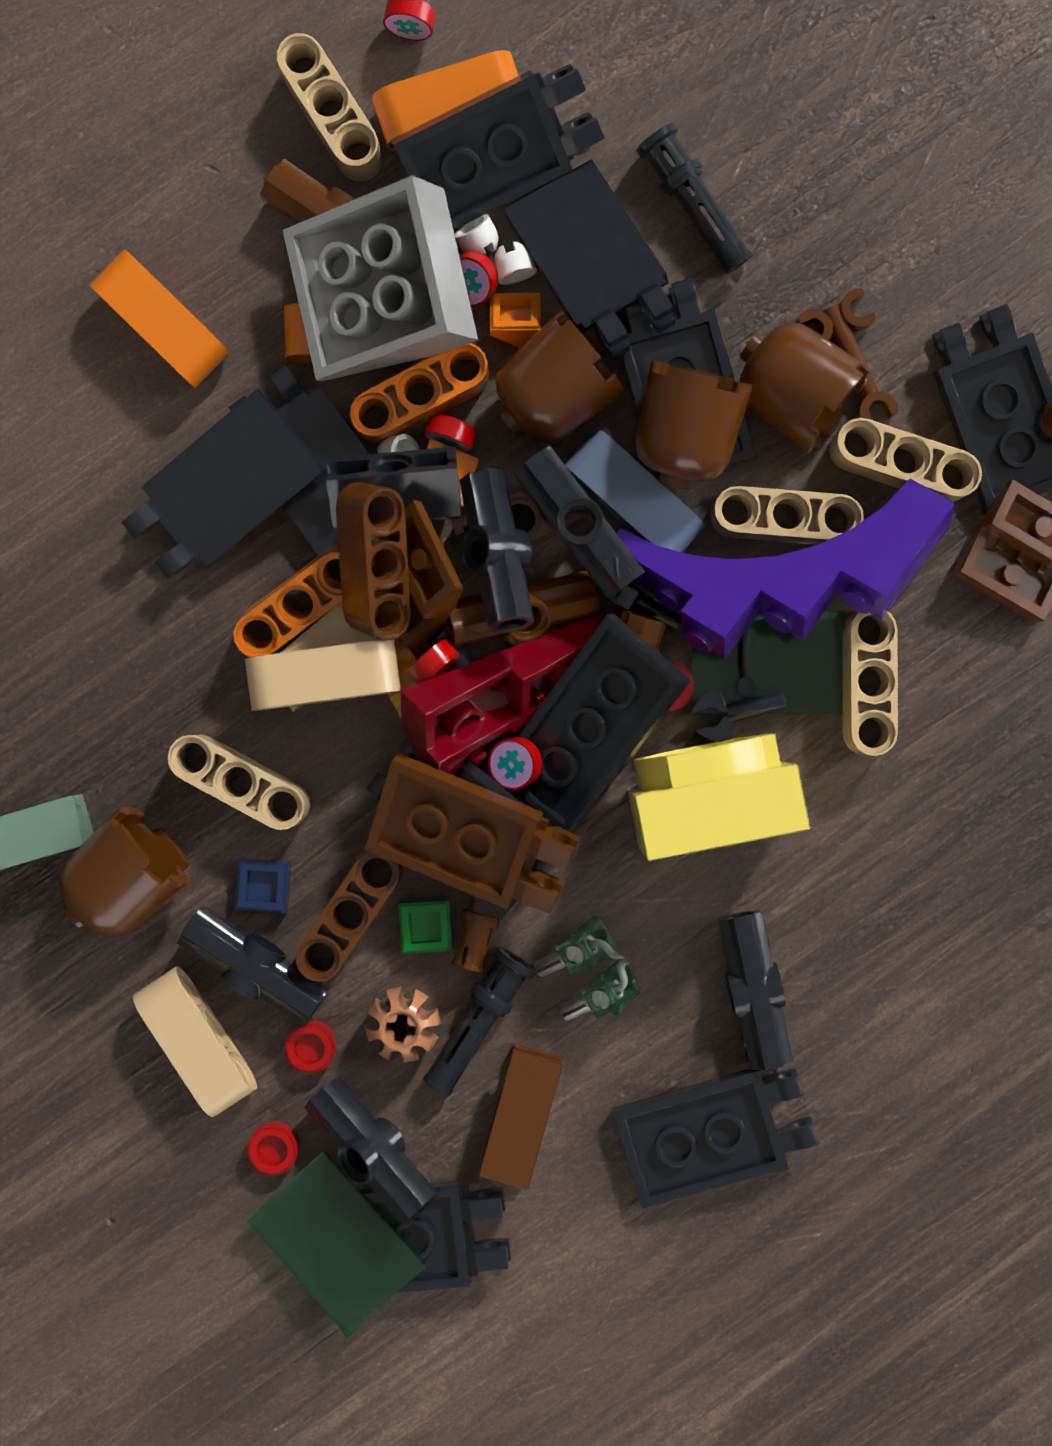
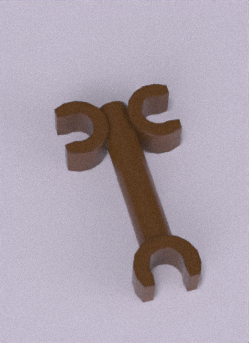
[795,289,898,420]

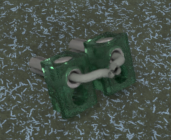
[534,915,641,1021]

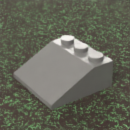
[283,176,478,381]

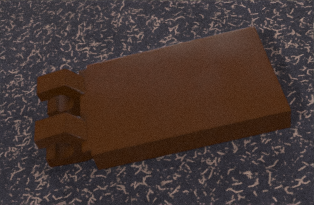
[365,753,581,914]

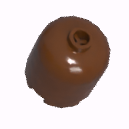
[495,311,626,444]
[740,323,872,454]
[635,360,753,489]
[58,806,192,937]

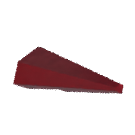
[400,605,638,775]

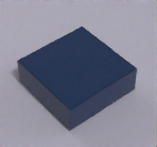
[235,858,291,913]

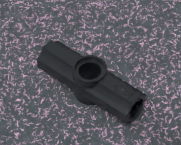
[514,446,645,600]
[459,468,534,633]
[177,905,330,1027]
[718,910,793,1070]
[304,1078,439,1226]

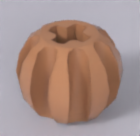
[364,986,441,1063]

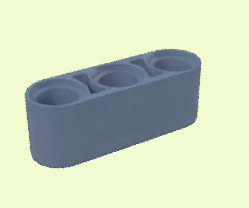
[564,429,705,552]

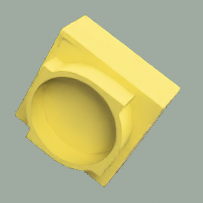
[627,734,810,861]

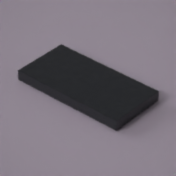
[513,614,691,834]

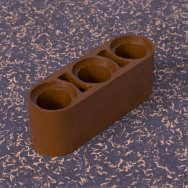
[336,482,411,640]
[296,851,403,981]

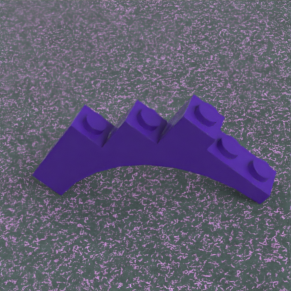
[616,479,955,660]

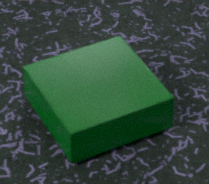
[399,899,453,954]

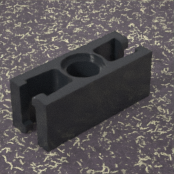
[326,446,462,528]

